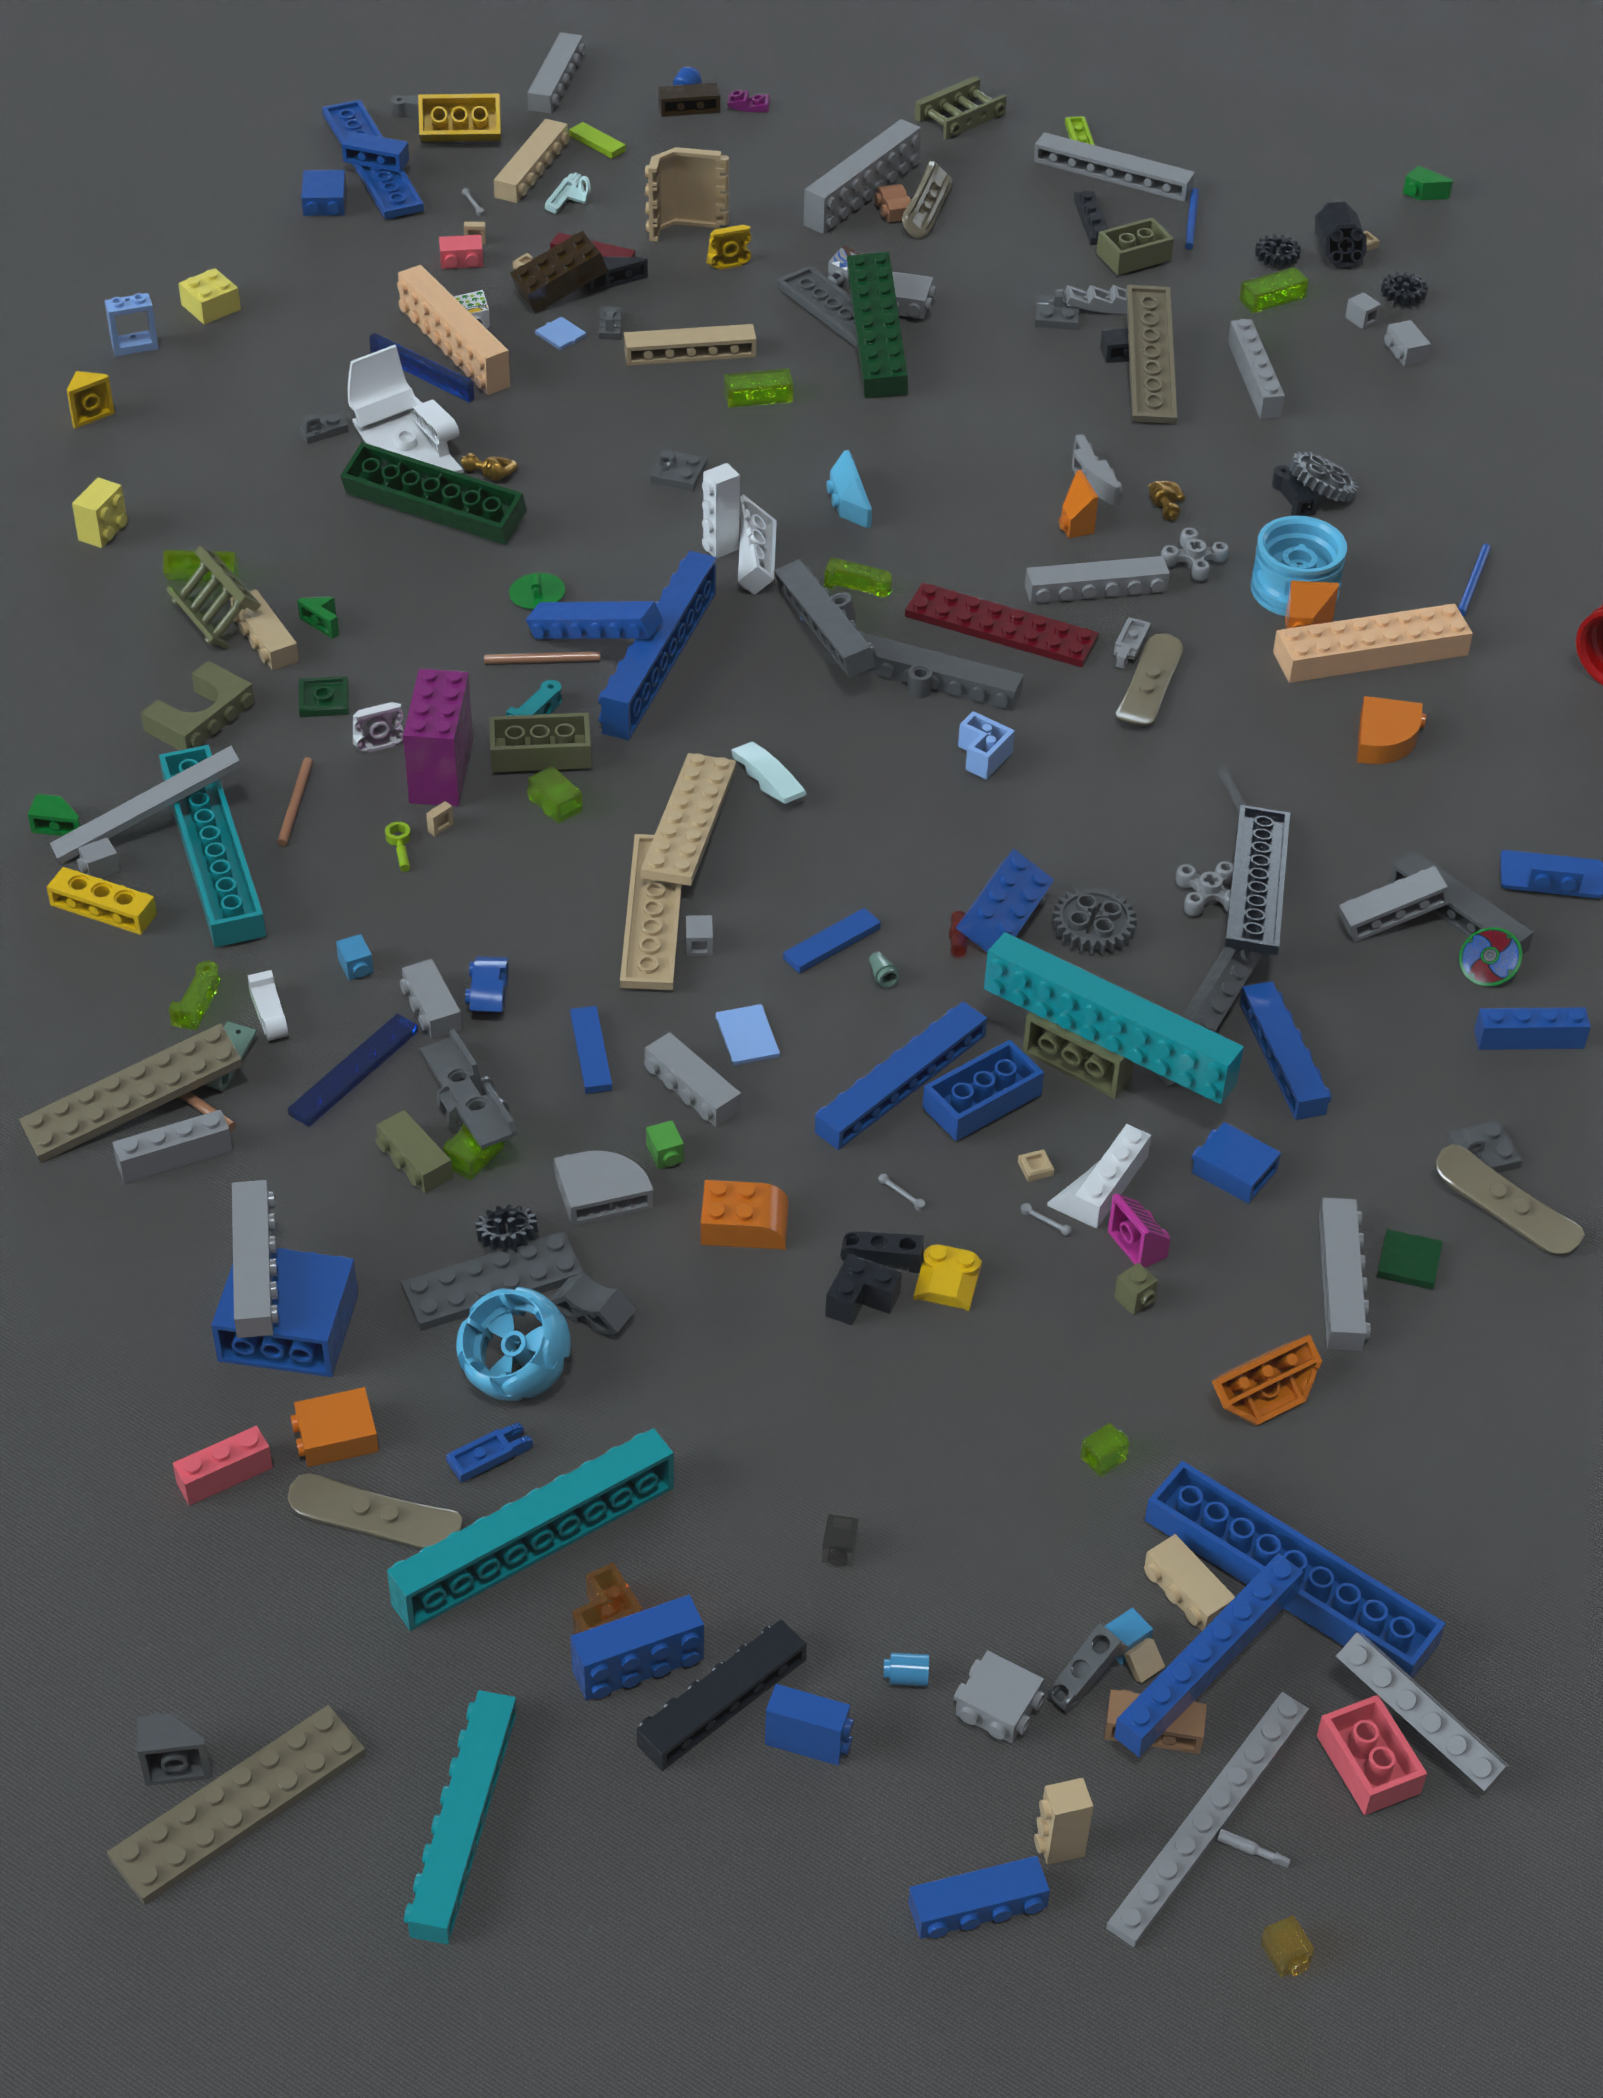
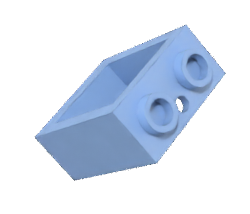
[105,293,159,357]

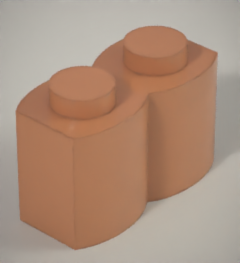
[874,184,911,222]

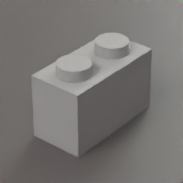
[1384,320,1431,367]

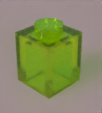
[1080,1423,1130,1477]

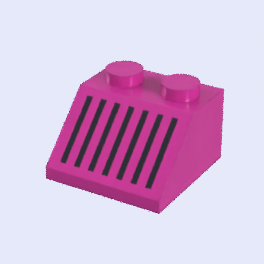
[1108,1193,1170,1268]

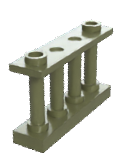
[915,76,1007,140]
[166,545,261,650]

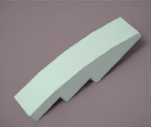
[731,741,806,804]

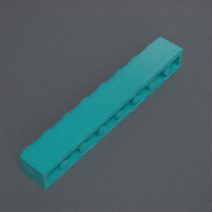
[404,1690,517,1945]

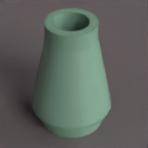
[869,952,899,988]

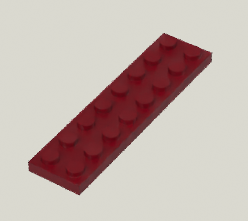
[905,582,1099,668]

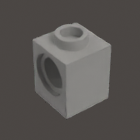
[686,915,713,956]

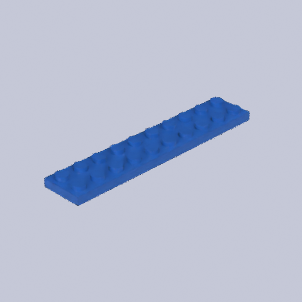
[322,100,424,219]

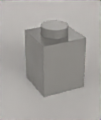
[1345,292,1381,329]
[77,838,120,878]

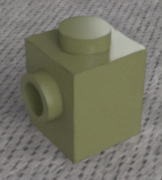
[1114,1262,1158,1316]

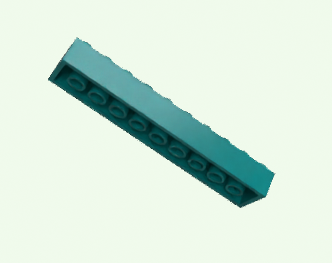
[159,745,266,948]
[984,932,1244,1104]
[387,1428,674,1631]

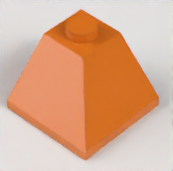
[1059,470,1098,539]
[1285,580,1339,629]

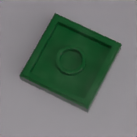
[299,676,349,717]
[1377,1229,1443,1290]

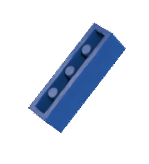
[1474,1007,1591,1050]
[908,1856,1050,1939]

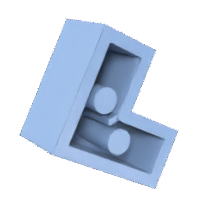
[958,711,1015,780]

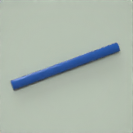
[1185,188,1199,250]
[1458,544,1491,616]

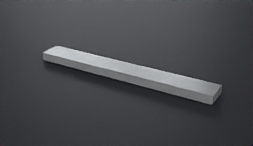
[50,746,242,864]

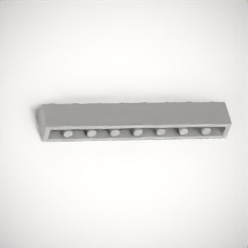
[1034,132,1195,202]

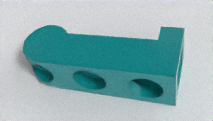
[506,680,562,716]

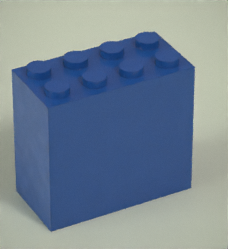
[211,1248,358,1377]

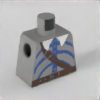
[828,245,863,289]

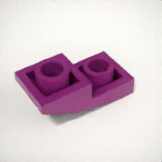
[727,90,771,112]

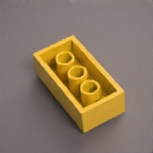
[418,93,501,142]

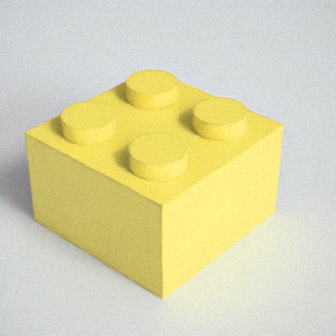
[178,268,241,325]
[72,478,128,548]

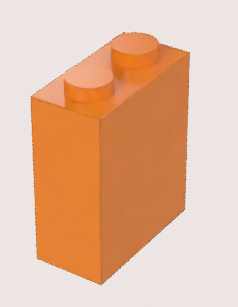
[290,1387,379,1468]

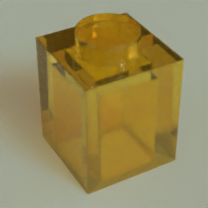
[1260,1915,1314,1978]

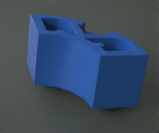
[465,956,509,1012]

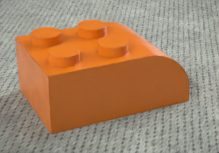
[701,1180,789,1250]

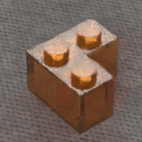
[572,1562,643,1635]

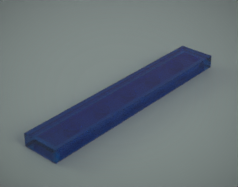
[369,332,475,403]
[287,1013,418,1127]

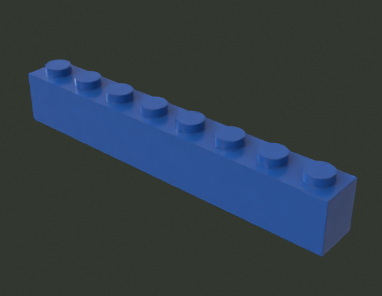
[815,1001,987,1150]
[1114,1553,1303,1757]

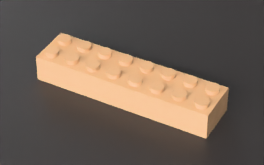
[397,265,510,395]
[1273,604,1473,683]

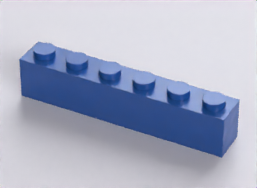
[525,601,663,639]
[1239,981,1331,1120]

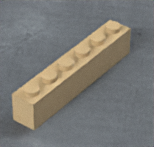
[494,119,570,203]
[624,324,756,366]

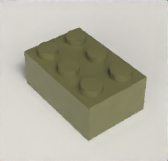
[1096,217,1174,275]

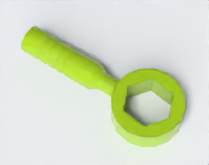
[385,822,411,872]

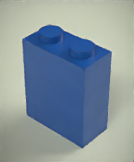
[301,170,346,216]
[1191,1122,1281,1204]
[765,1684,854,1766]

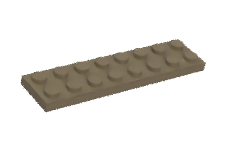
[1126,285,1177,424]
[19,1023,244,1163]
[107,1705,366,1905]

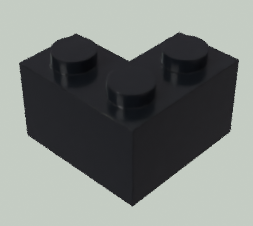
[825,1253,902,1326]

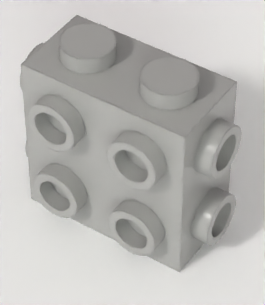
[892,272,936,319]
[954,1650,1046,1743]

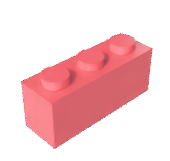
[173,1425,273,1506]

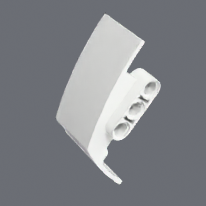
[347,345,464,474]

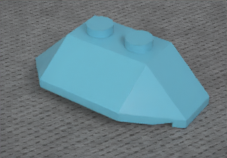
[826,450,872,528]

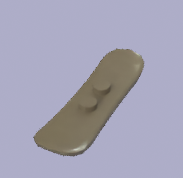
[902,161,953,239]
[1116,634,1183,726]
[1436,1144,1585,1255]
[287,1473,463,1550]

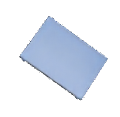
[715,1004,780,1066]

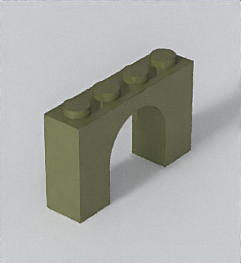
[141,661,255,750]

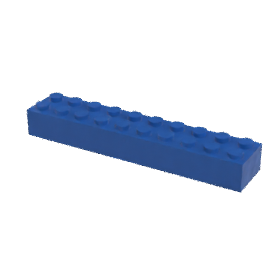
[598,551,716,741]
[1145,1461,1446,1678]

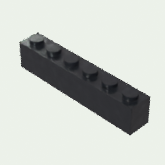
[637,1619,807,1771]

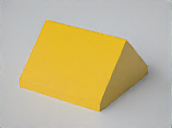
[67,371,115,429]

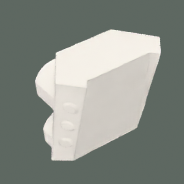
[353,702,404,753]

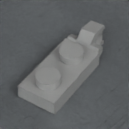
[1113,617,1151,669]

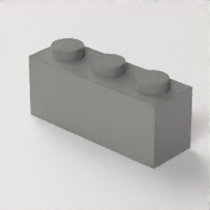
[399,959,462,1039]

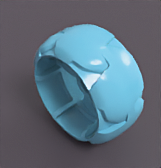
[456,1287,571,1401]

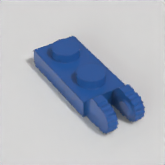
[446,1422,534,1483]

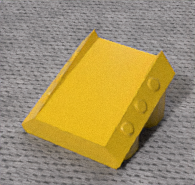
[706,225,751,270]

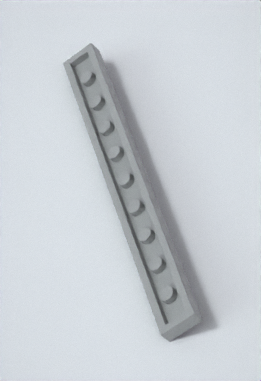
[1106,1692,1309,1947]

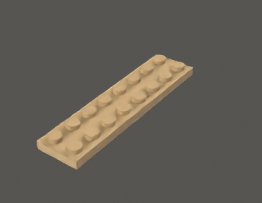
[641,753,736,886]
[620,834,682,990]

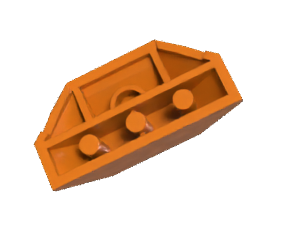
[1211,1334,1322,1425]

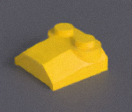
[913,1244,982,1311]

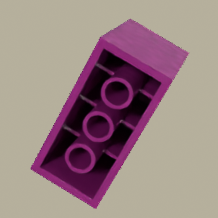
[403,669,473,807]

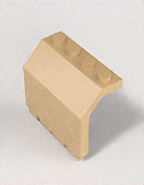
[645,147,729,242]

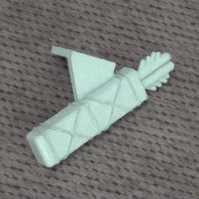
[544,172,591,214]

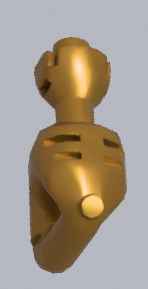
[461,453,518,481]
[1148,481,1185,521]

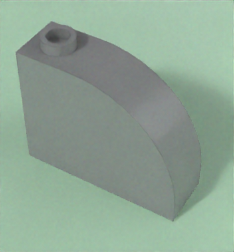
[554,1151,654,1226]

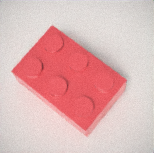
[1317,1695,1427,1816]

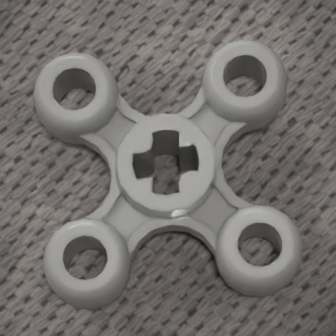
[1161,528,1229,582]
[1176,861,1233,916]

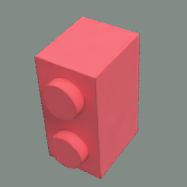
[439,235,483,269]

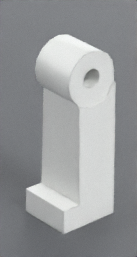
[247,970,289,1041]

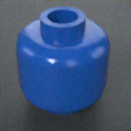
[673,67,702,85]

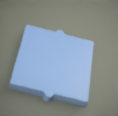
[535,317,587,350]

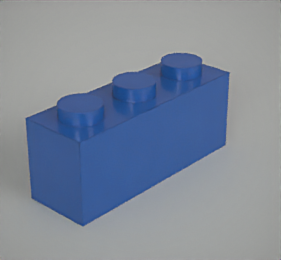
[342,131,409,173]

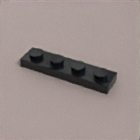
[1074,190,1108,245]

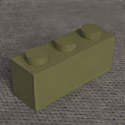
[376,1110,453,1193]

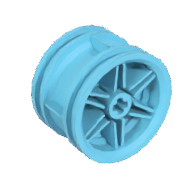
[1251,516,1347,616]

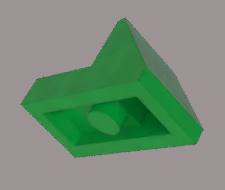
[297,597,339,639]

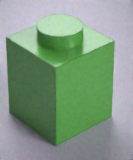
[646,1120,684,1169]

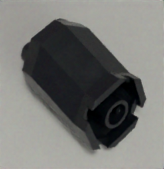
[1315,202,1367,267]

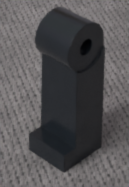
[1272,465,1318,517]
[840,1231,924,1273]

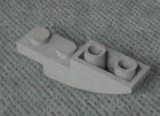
[1072,434,1122,506]

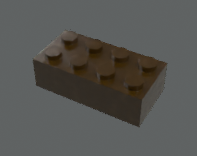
[510,231,608,314]

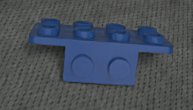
[1500,850,1603,899]

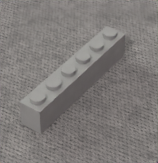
[527,32,586,114]
[1228,319,1285,419]
[1025,556,1170,604]
[232,1180,279,1338]
[1319,1198,1371,1351]
[1336,1632,1510,1791]

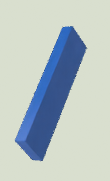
[783,907,881,974]
[570,1006,612,1094]

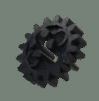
[1255,234,1301,268]
[1381,272,1428,306]
[475,1204,538,1252]

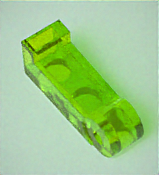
[824,557,892,597]
[169,961,220,1031]

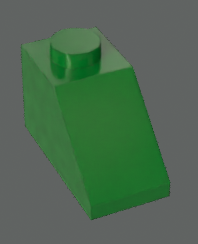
[1403,165,1453,201]
[28,794,81,836]

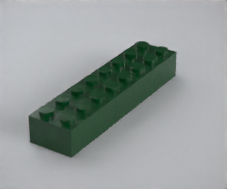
[847,251,908,398]
[340,442,527,545]

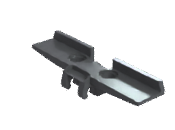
[420,1029,518,1149]

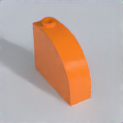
[1357,696,1426,764]

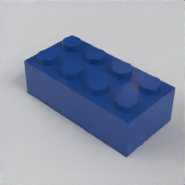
[956,848,1055,953]
[922,1040,1044,1141]
[570,1594,704,1701]

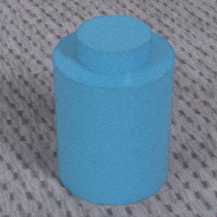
[883,1653,929,1687]

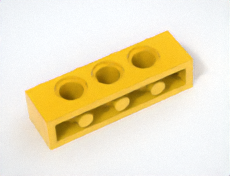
[47,867,157,935]

